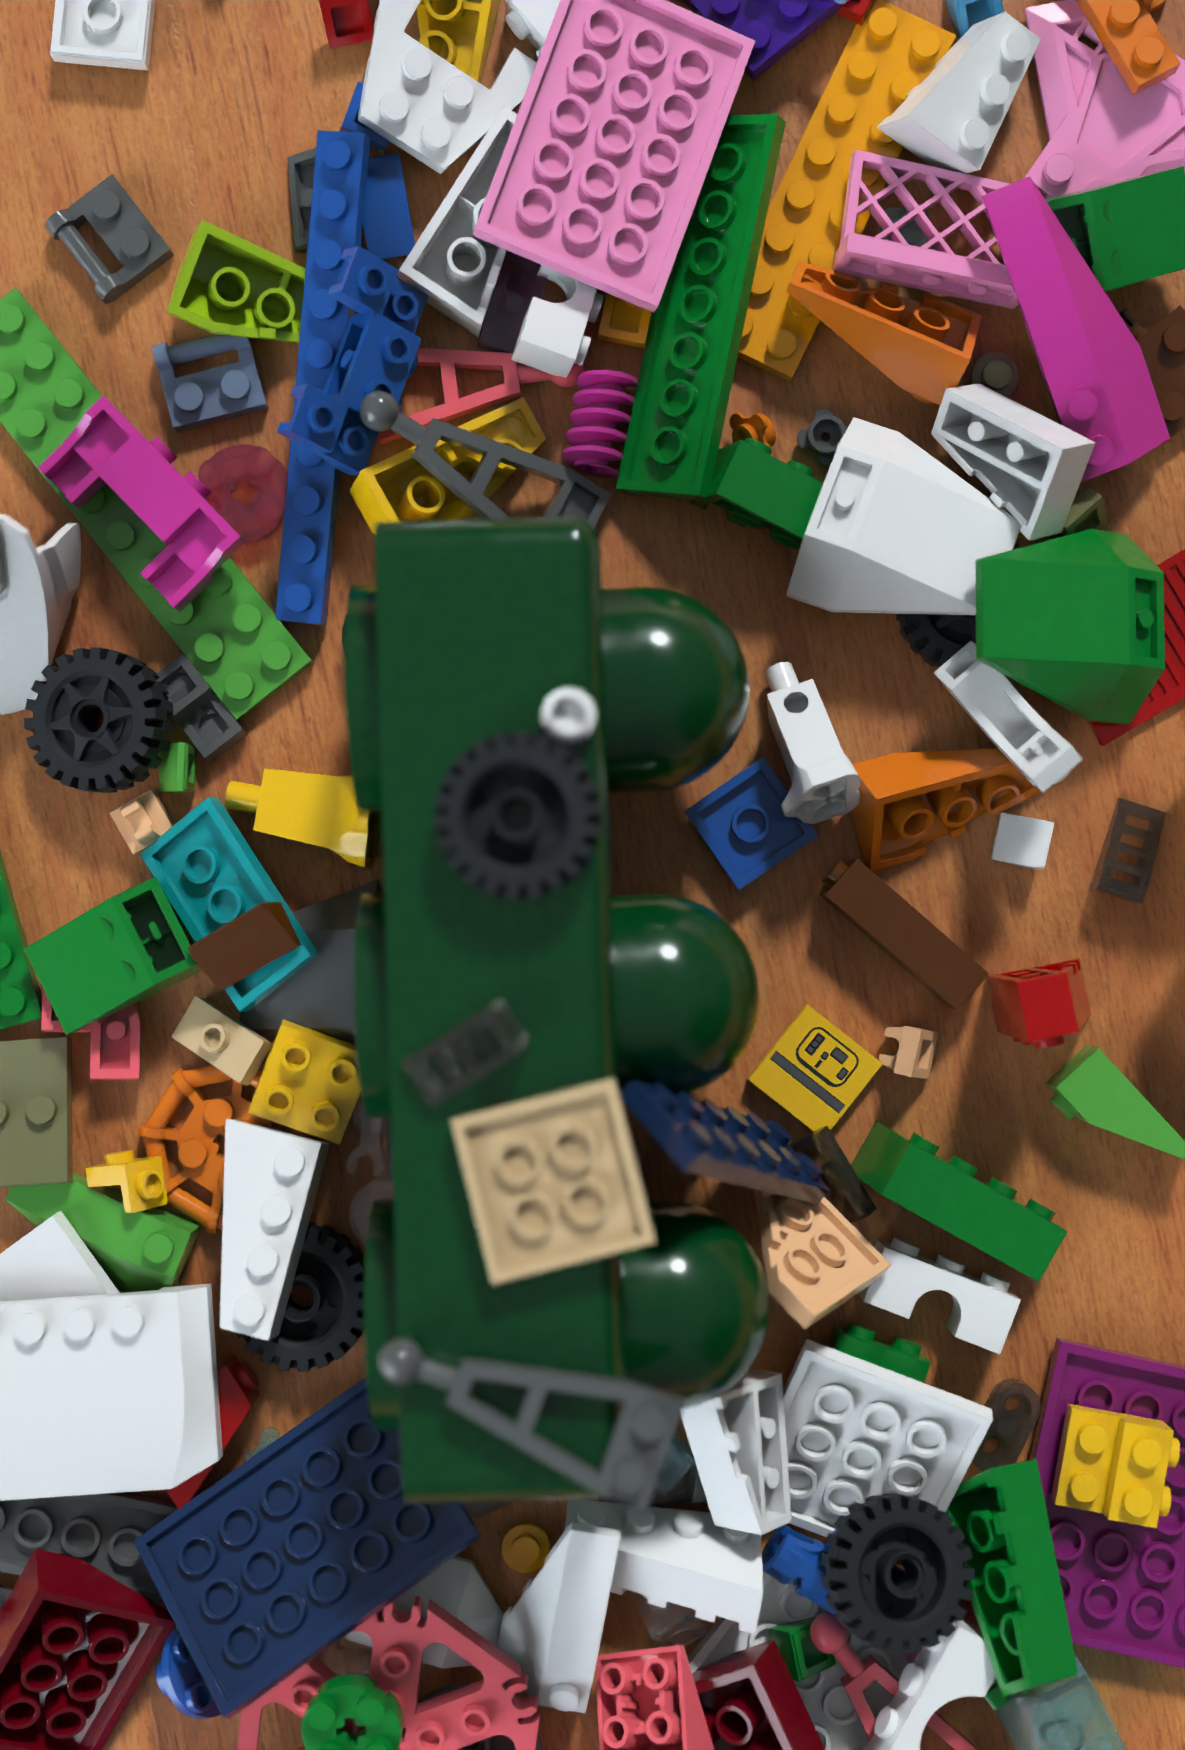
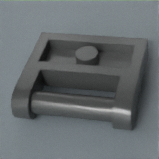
[45,174,174,304]

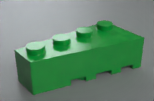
[690,438,824,550]
[848,1121,1068,1282]

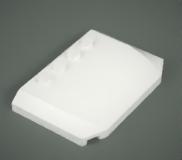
[0,1284,223,1501]

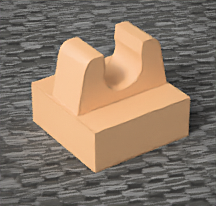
[109,789,175,855]
[879,1025,939,1079]

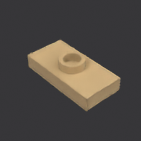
[171,995,273,1086]

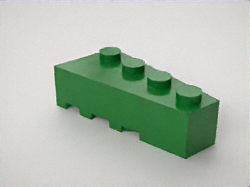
[946,1459,1079,1697]

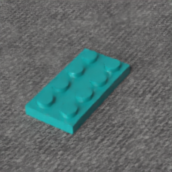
[140,797,319,1012]

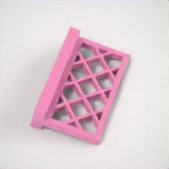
[833,149,1018,309]

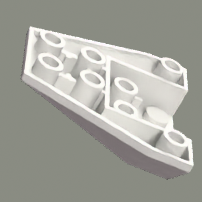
[786,417,1021,615]

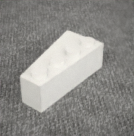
[220,1119,330,1341]

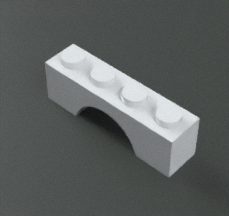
[865,1618,996,1750]

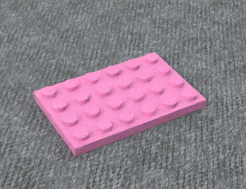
[472,0,755,313]

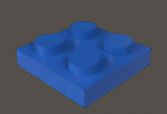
[684,756,818,890]

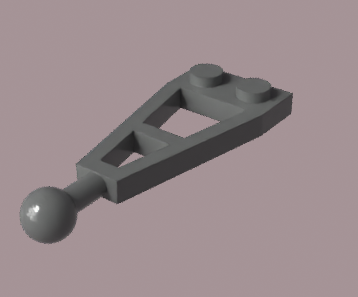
[360,391,612,530]
[379,1338,684,1510]

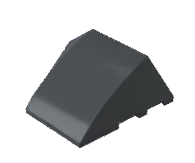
[239,880,379,1045]

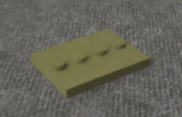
[0,1037,73,1188]

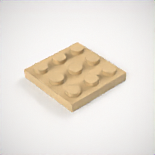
[451,1077,656,1285]

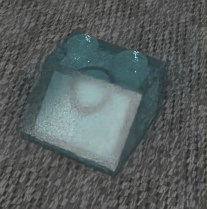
[996,1653,1127,1750]

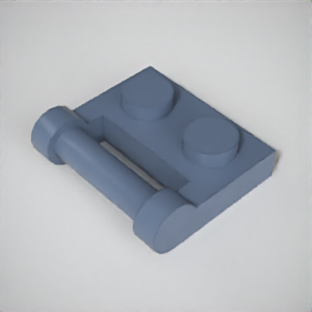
[152,334,269,432]

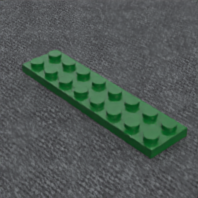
[616,114,786,501]

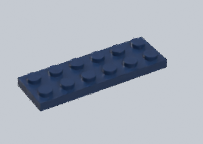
[619,1079,830,1204]

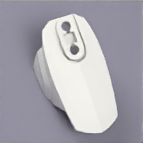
[0,514,81,715]

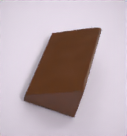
[188,902,301,991]

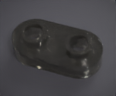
[972,1379,1041,1472]

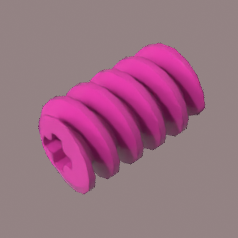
[561,370,639,478]

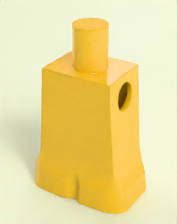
[225,768,382,868]

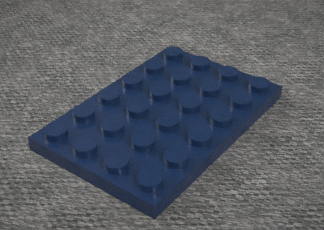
[133,1377,482,1719]

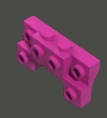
[37,395,246,612]

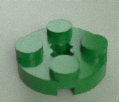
[301,1674,404,1750]

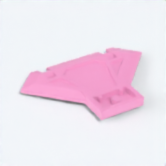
[1024,0,1185,199]

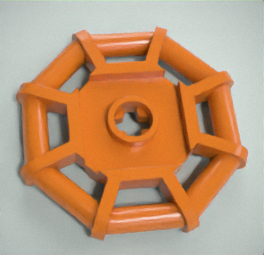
[138,1065,310,1234]

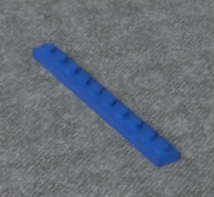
[275,130,370,625]

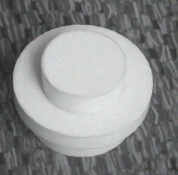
[541,687,597,744]

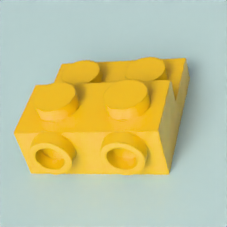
[1050,1403,1180,1528]

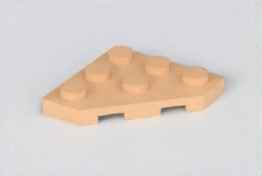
[754,1189,891,1329]

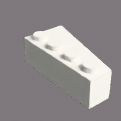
[399,106,517,338]
[564,1498,763,1635]

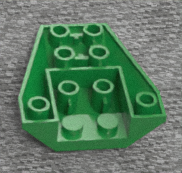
[975,529,1165,725]

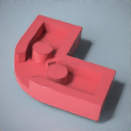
[41,989,141,1080]

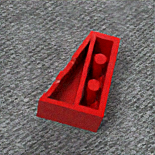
[987,958,1091,1048]

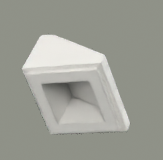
[990,813,1054,870]

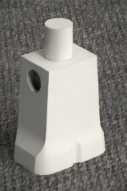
[765,662,860,824]

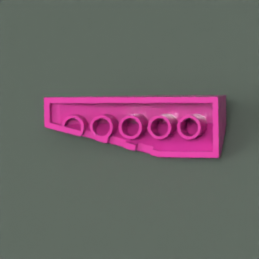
[982,176,1170,482]

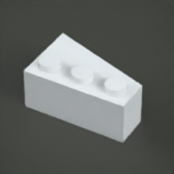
[876,12,1041,174]
[681,1368,792,1535]

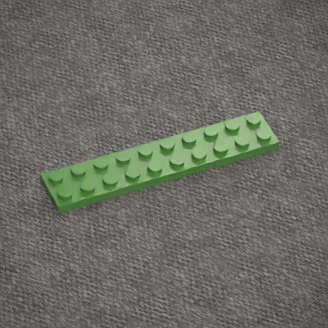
[0,287,314,721]

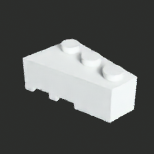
[931,383,1096,541]

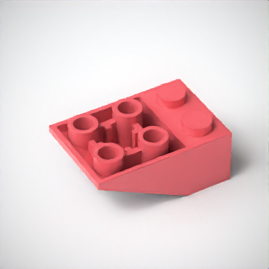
[596,1645,714,1750]

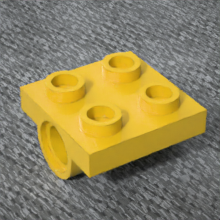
[248,1019,361,1145]

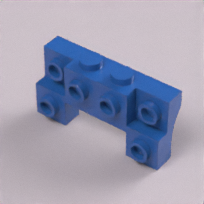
[277,246,428,475]

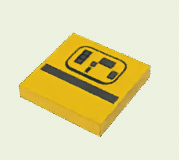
[747,1004,883,1139]

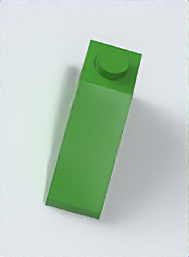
[1045,1045,1185,1160]

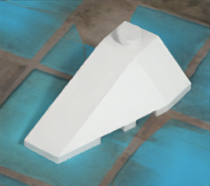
[497,1522,621,1713]

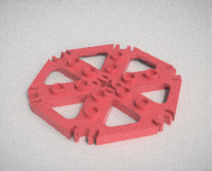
[237,1596,541,1750]

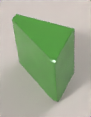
[158,742,197,794]

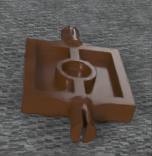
[1119,305,1185,445]

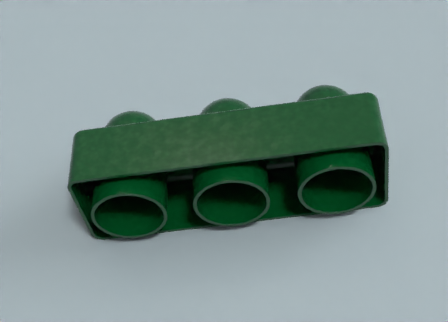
[345,516,770,1504]

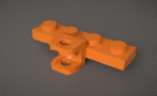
[1076,0,1181,95]

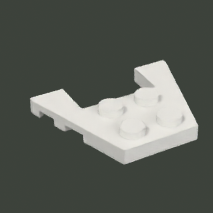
[357,0,537,174]

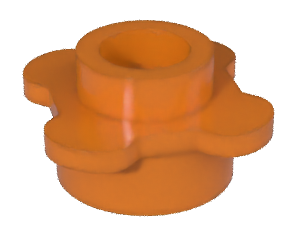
[730,412,776,448]

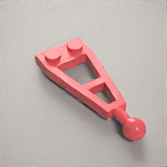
[374,348,585,445]
[810,1612,979,1750]

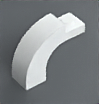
[934,641,1083,792]

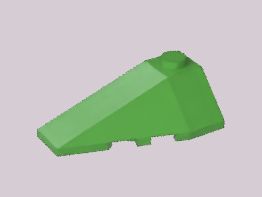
[6,1173,202,1293]

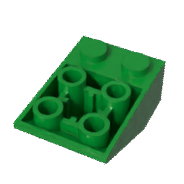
[1045,166,1185,291]
[24,877,201,1036]

